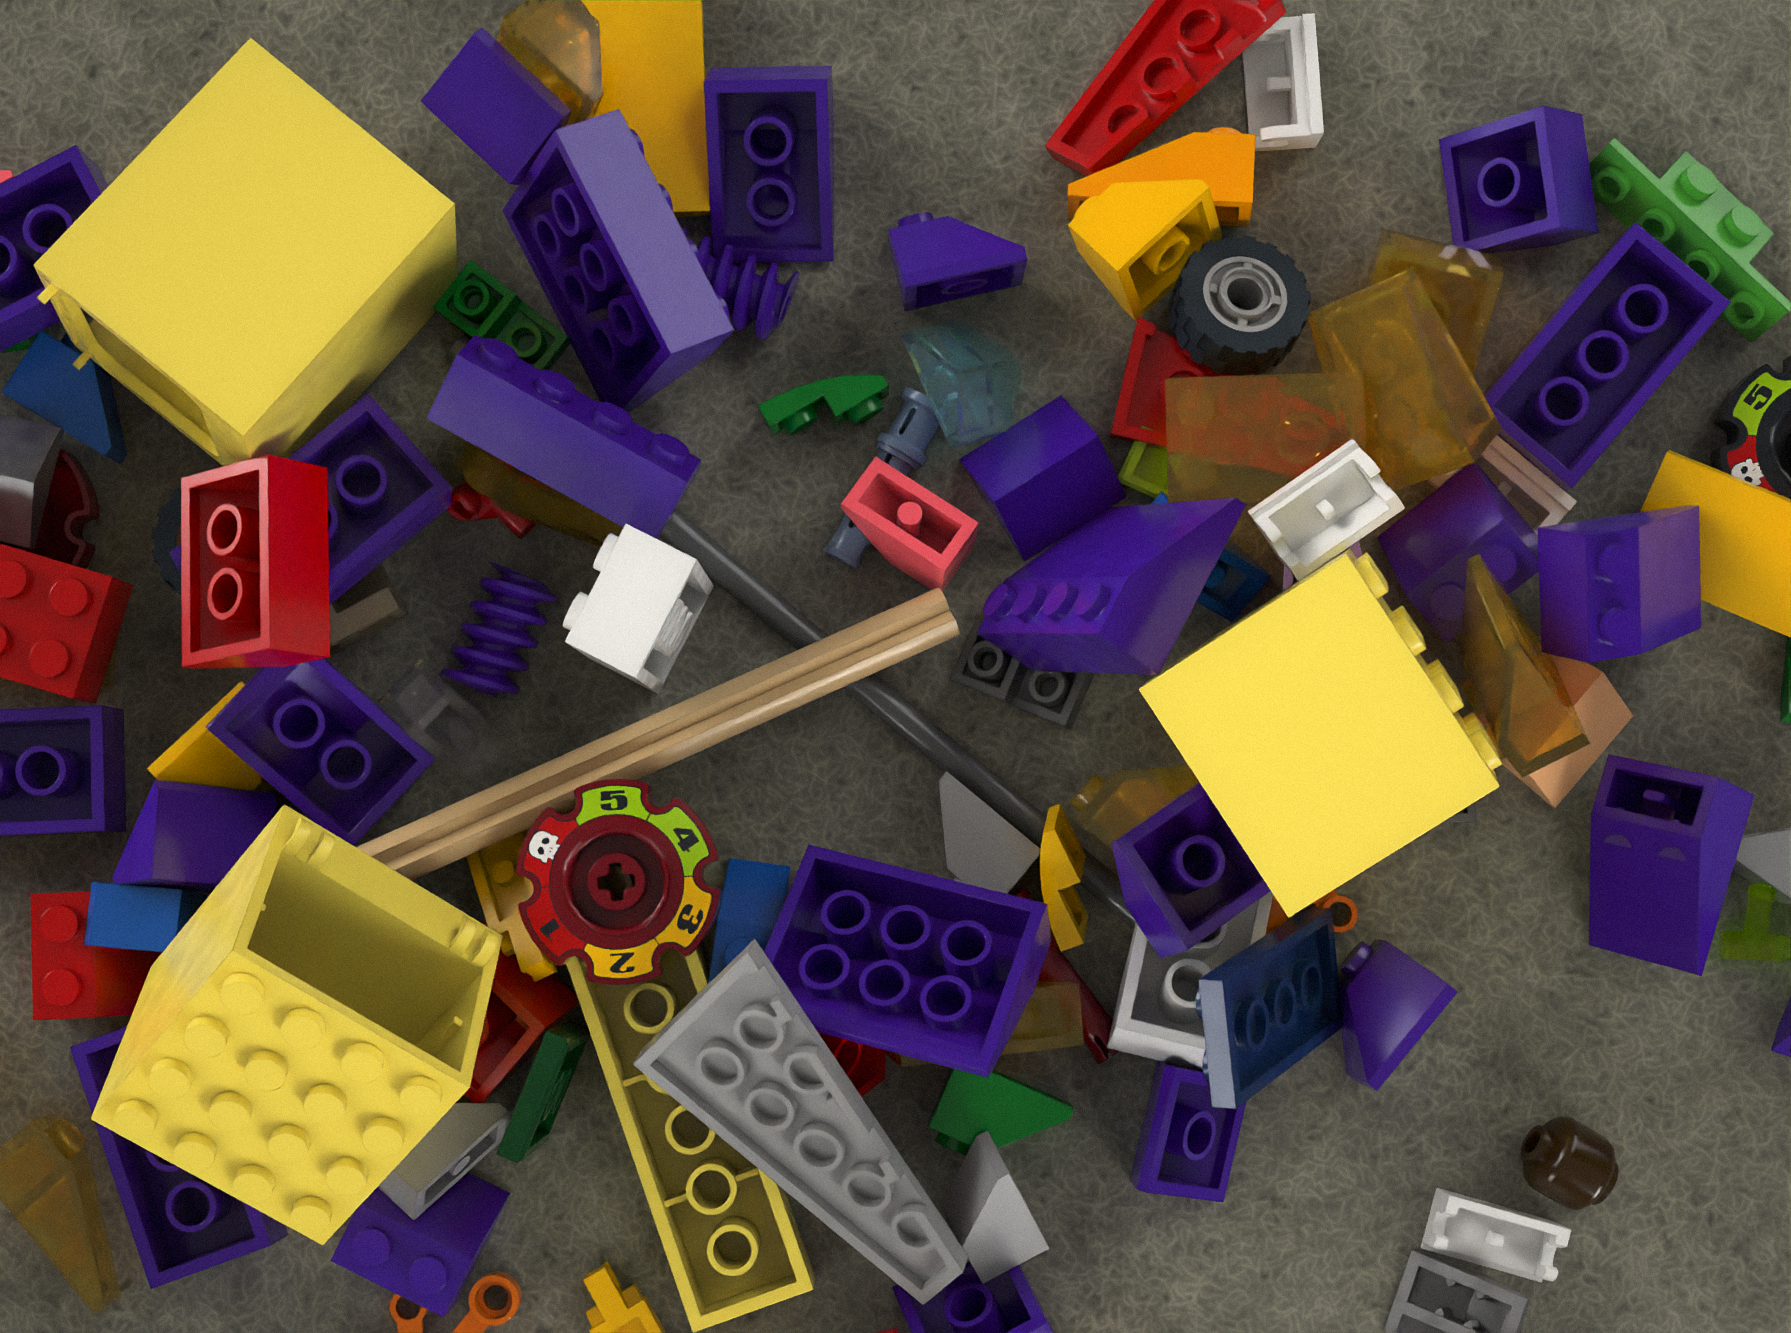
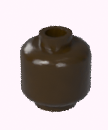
[1521,1116,1619,1210]

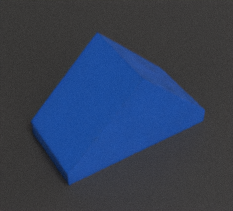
[83,882,209,953]

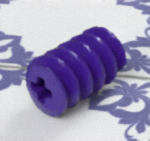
[683,228,800,341]
[440,561,558,698]

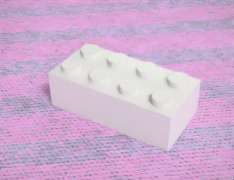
[563,524,714,694]

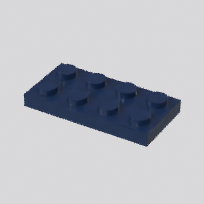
[1196,907,1343,1109]

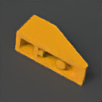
[1067,127,1256,227]

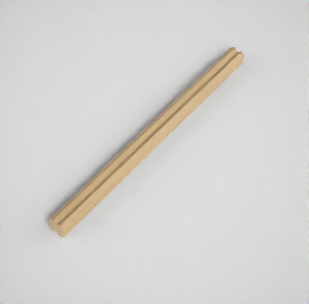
[356,587,960,881]

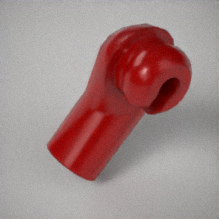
[447,479,541,539]

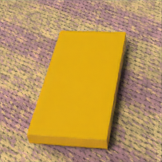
[580,0,711,217]
[1640,450,1791,638]

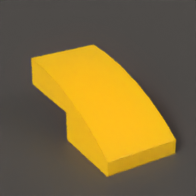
[1040,804,1089,952]

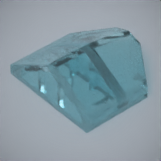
[902,320,1022,448]

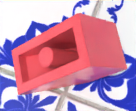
[841,456,979,592]

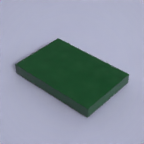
[496,1020,590,1163]

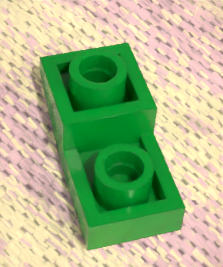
[433,260,571,371]
[758,374,889,436]

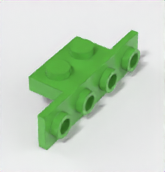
[1589,138,1791,342]

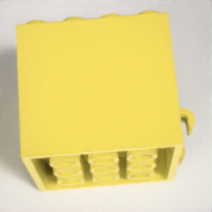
[1139,548,1503,918]
[91,804,503,1245]

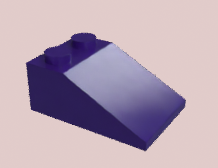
[704,66,834,263]
[1538,505,1701,663]
[206,659,435,846]

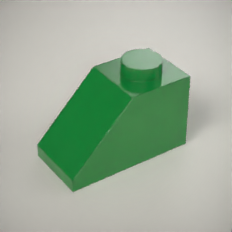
[928,1068,1074,1156]

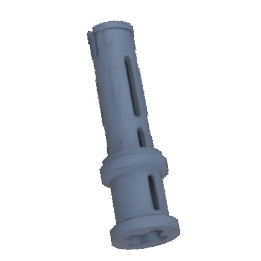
[823,387,952,570]

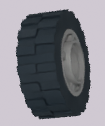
[1168,235,1311,377]

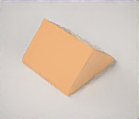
[1474,636,1633,808]

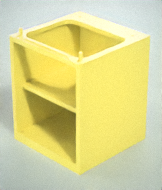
[33,38,458,466]

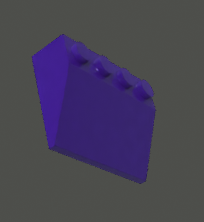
[502,109,734,413]
[426,335,701,539]
[976,498,1246,675]
[764,844,1051,1078]

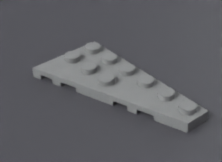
[633,939,968,1305]

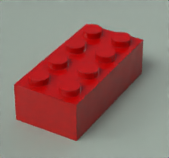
[0,544,134,703]

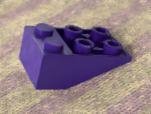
[1589,754,1754,976]

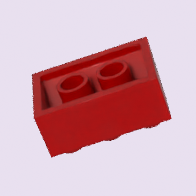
[181,454,331,669]

